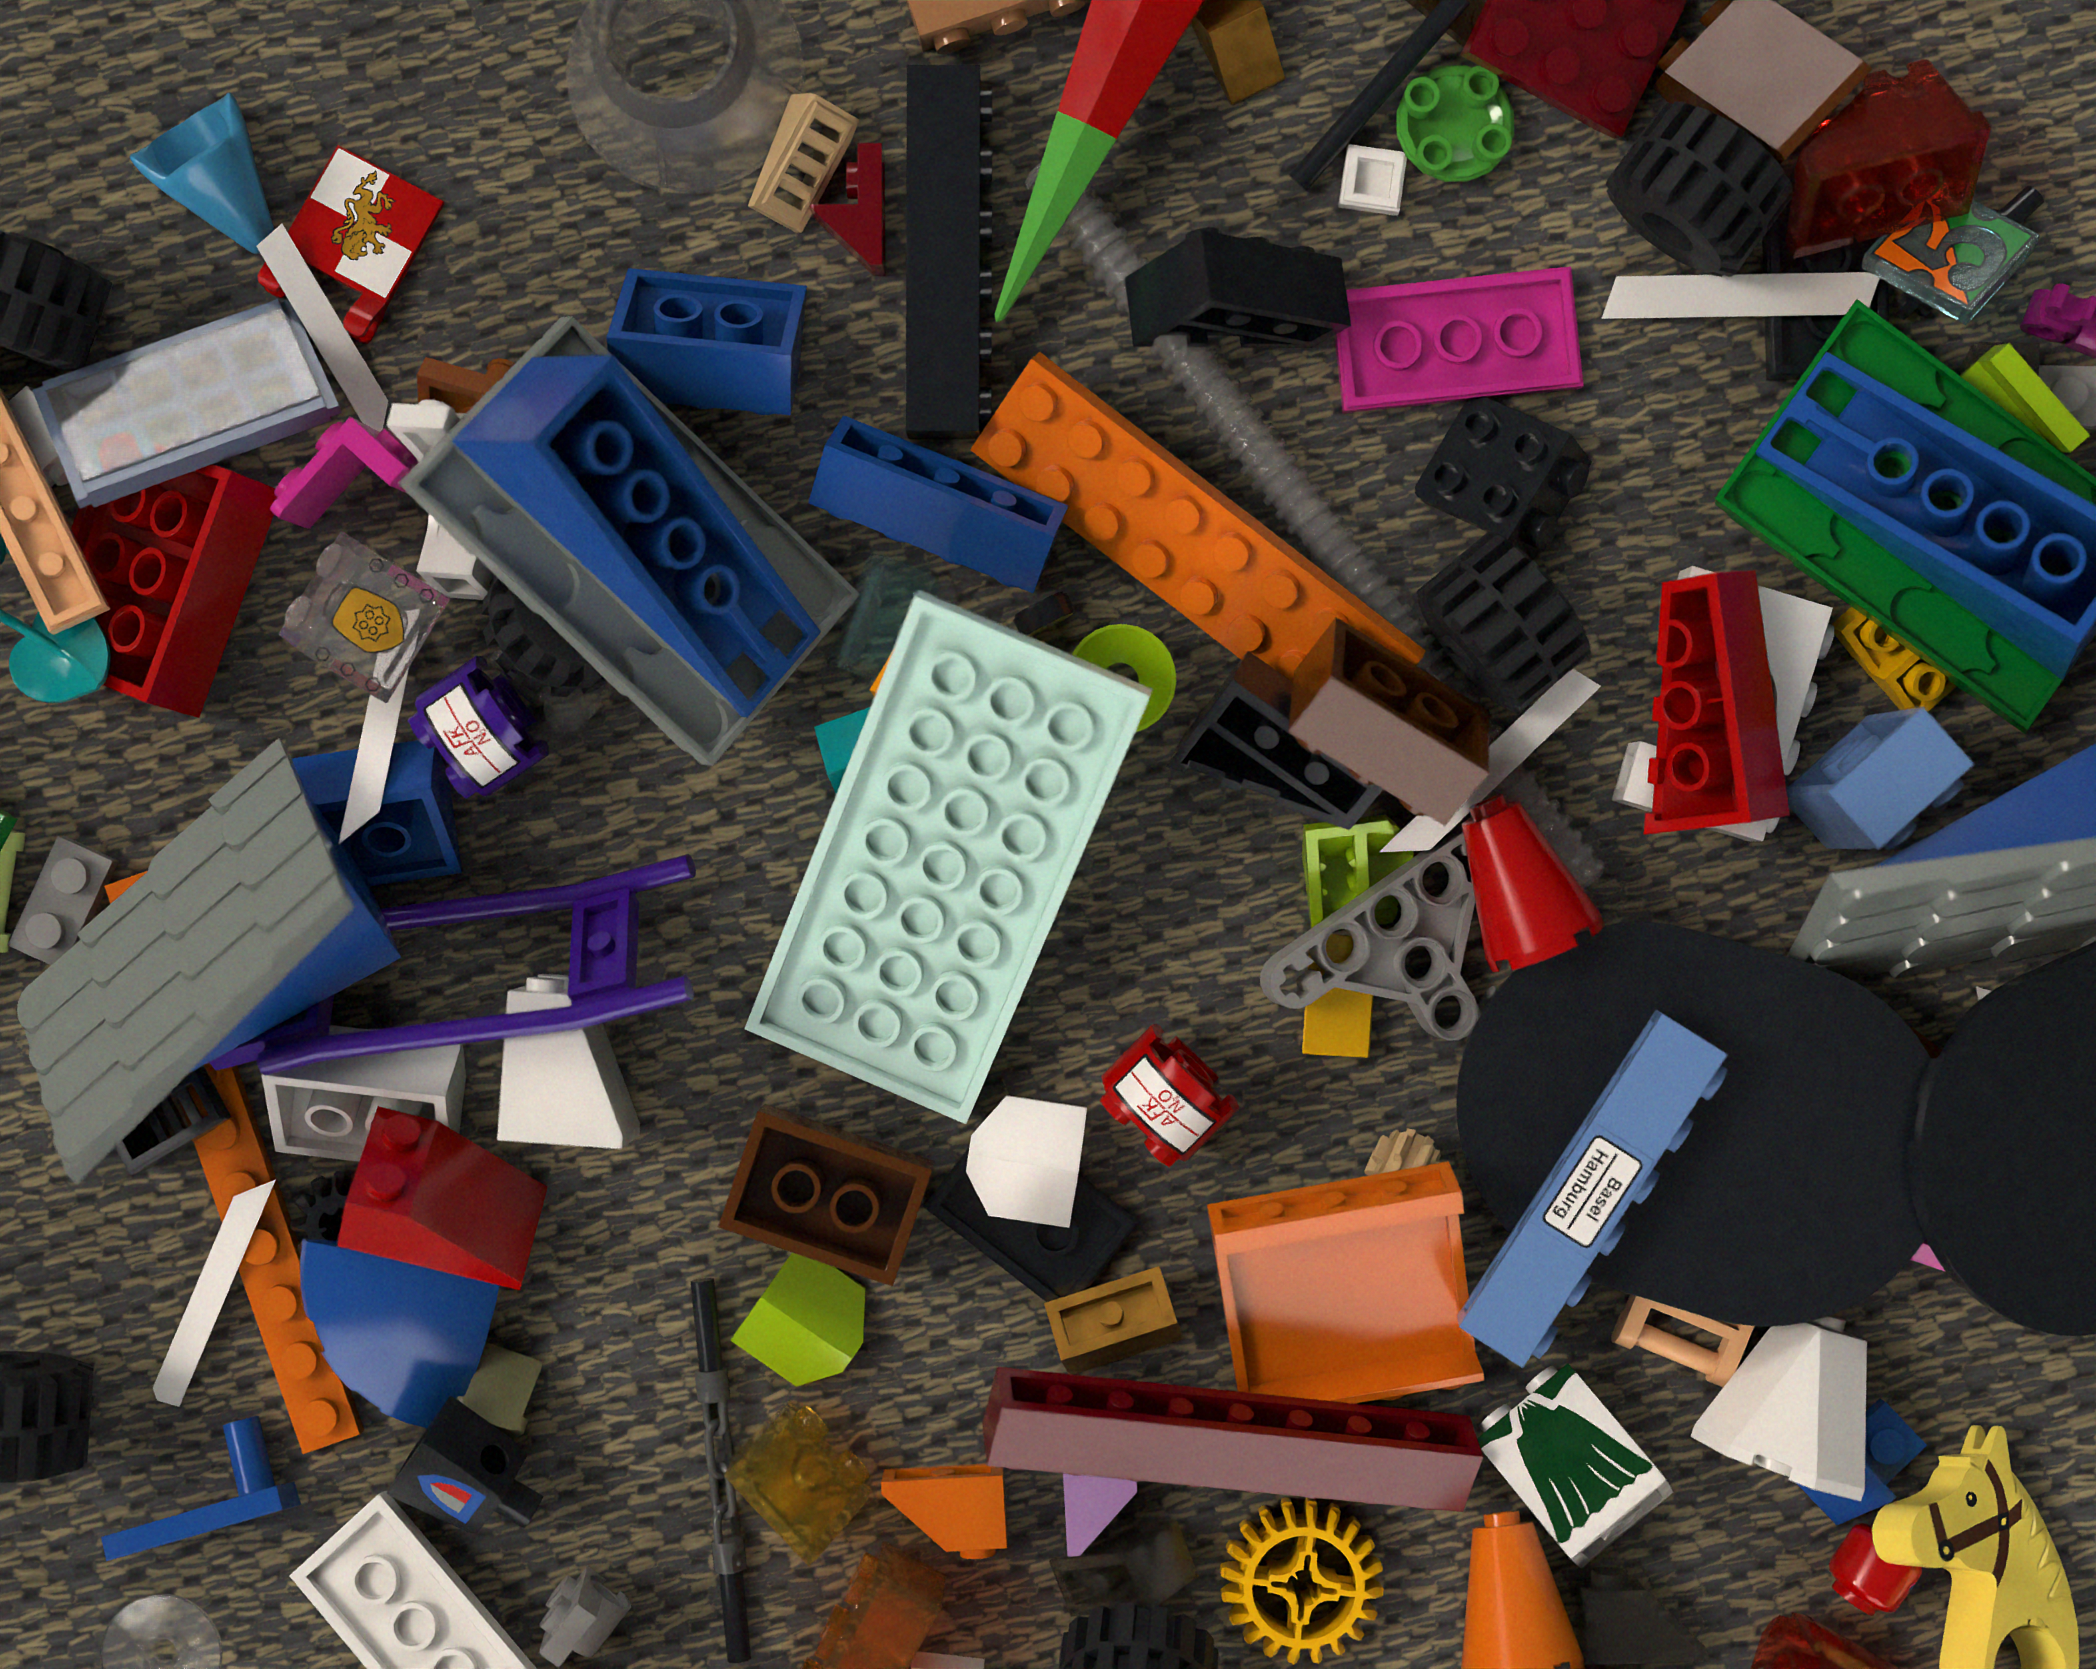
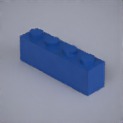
[808,415,1069,593]

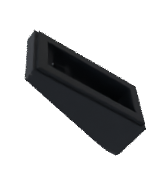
[115,1065,232,1175]

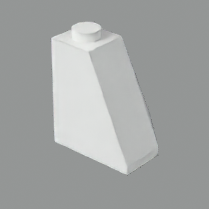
[1691,1315,1867,1501]

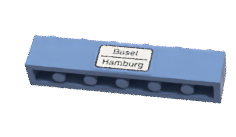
[1457,1010,1728,1368]

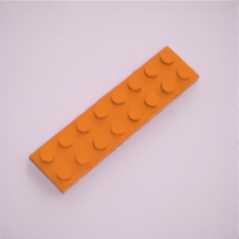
[970,352,1426,682]

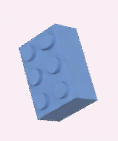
[1786,707,1974,850]

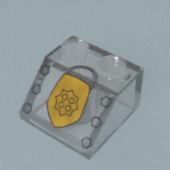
[279,530,451,703]

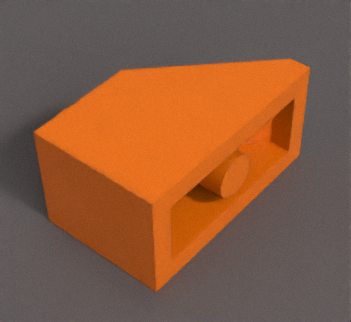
[881,1463,1008,1559]

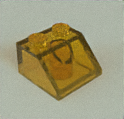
[723,1400,871,1567]

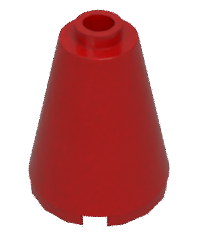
[1462,794,1605,972]

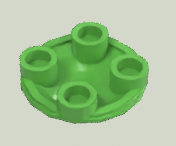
[1396,65,1514,182]

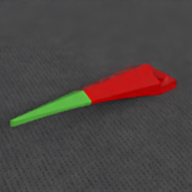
[995,0,1206,323]

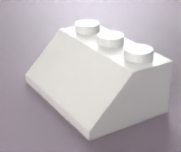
[261,1025,466,1162]

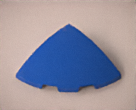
[300,1239,500,1428]

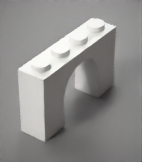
[1612,566,1835,841]

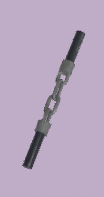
[690,1278,751,1663]

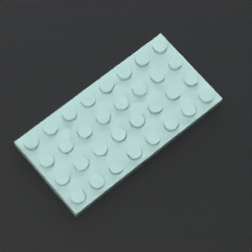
[744,590,1152,1124]

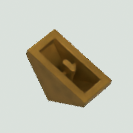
[1191,0,1285,106]

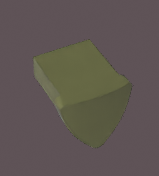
[457,1342,544,1440]

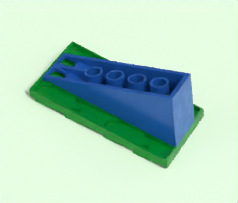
[1715,299,2096,735]

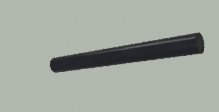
[1289,0,1471,191]

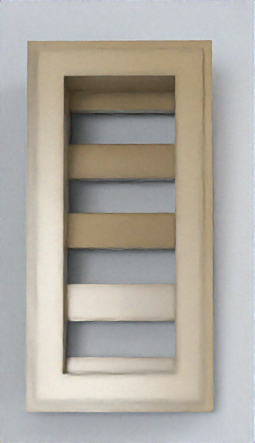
[748,93,859,233]

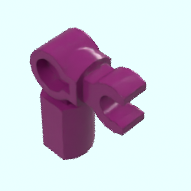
[2020,284,2096,359]

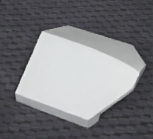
[966,1095,1087,1228]

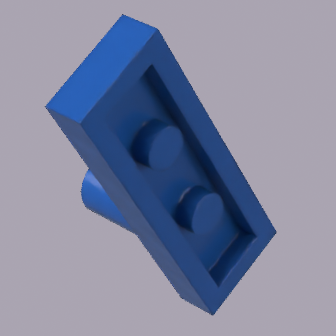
[101,1416,301,1561]

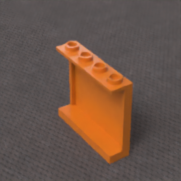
[1207,1161,1485,1404]

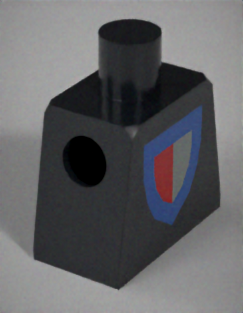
[387,1395,543,1533]

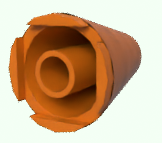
[1461,1511,1585,1669]

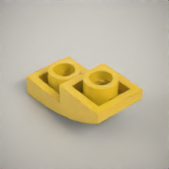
[1831,607,1957,712]

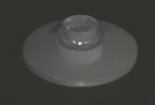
[100,1593,223,1669]

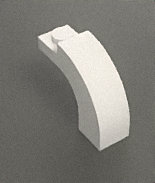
[386,400,495,600]

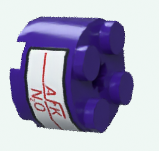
[408,656,549,798]

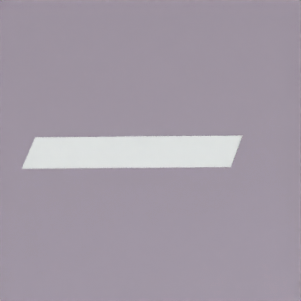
[1602,272,1882,319]

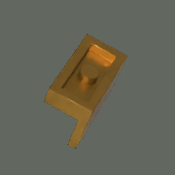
[1044,1266,1183,1374]

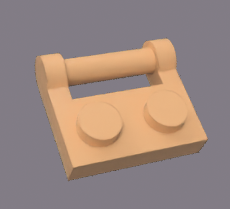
[1611,1294,1754,1387]

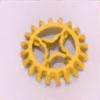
[1220,1497,1384,1665]

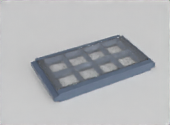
[32,299,342,508]

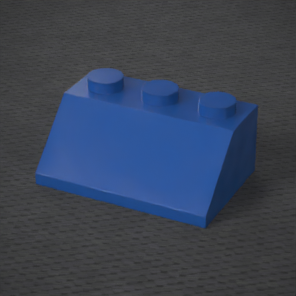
[606,268,807,415]
[292,740,462,886]

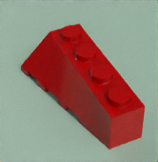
[1644,570,1790,835]

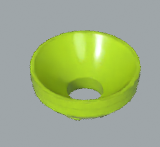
[1072,624,1177,733]

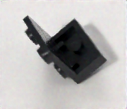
[1415,397,1592,561]

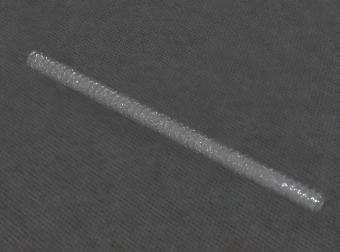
[1024,163,1606,889]

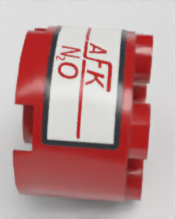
[1100,1024,1240,1167]

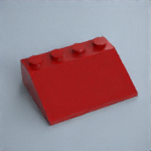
[71,433,278,718]

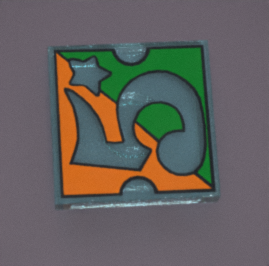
[1862,180,2040,325]

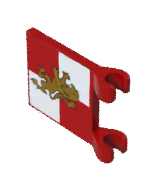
[257,145,445,344]

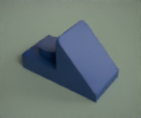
[1796,1398,1927,1525]

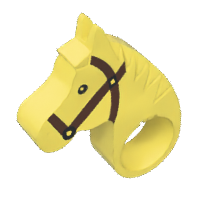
[1872,1425,2079,1669]

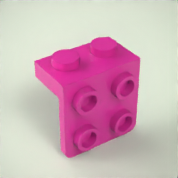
[270,417,419,529]

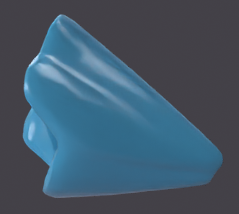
[130,92,275,254]

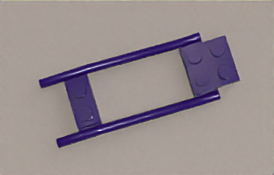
[209,854,696,1076]

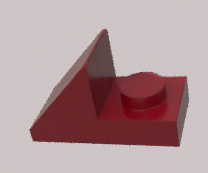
[809,143,886,276]

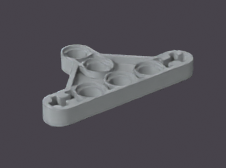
[1260,824,1478,1041]

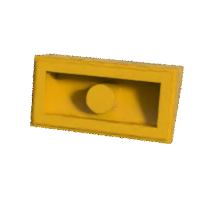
[1302,934,1374,1058]

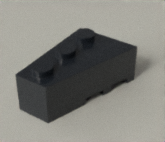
[1124,227,1351,348]
[1166,651,1383,830]

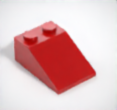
[337,1106,548,1290]

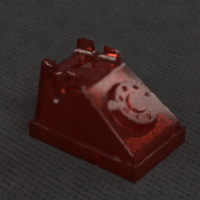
[1785,59,1991,259]

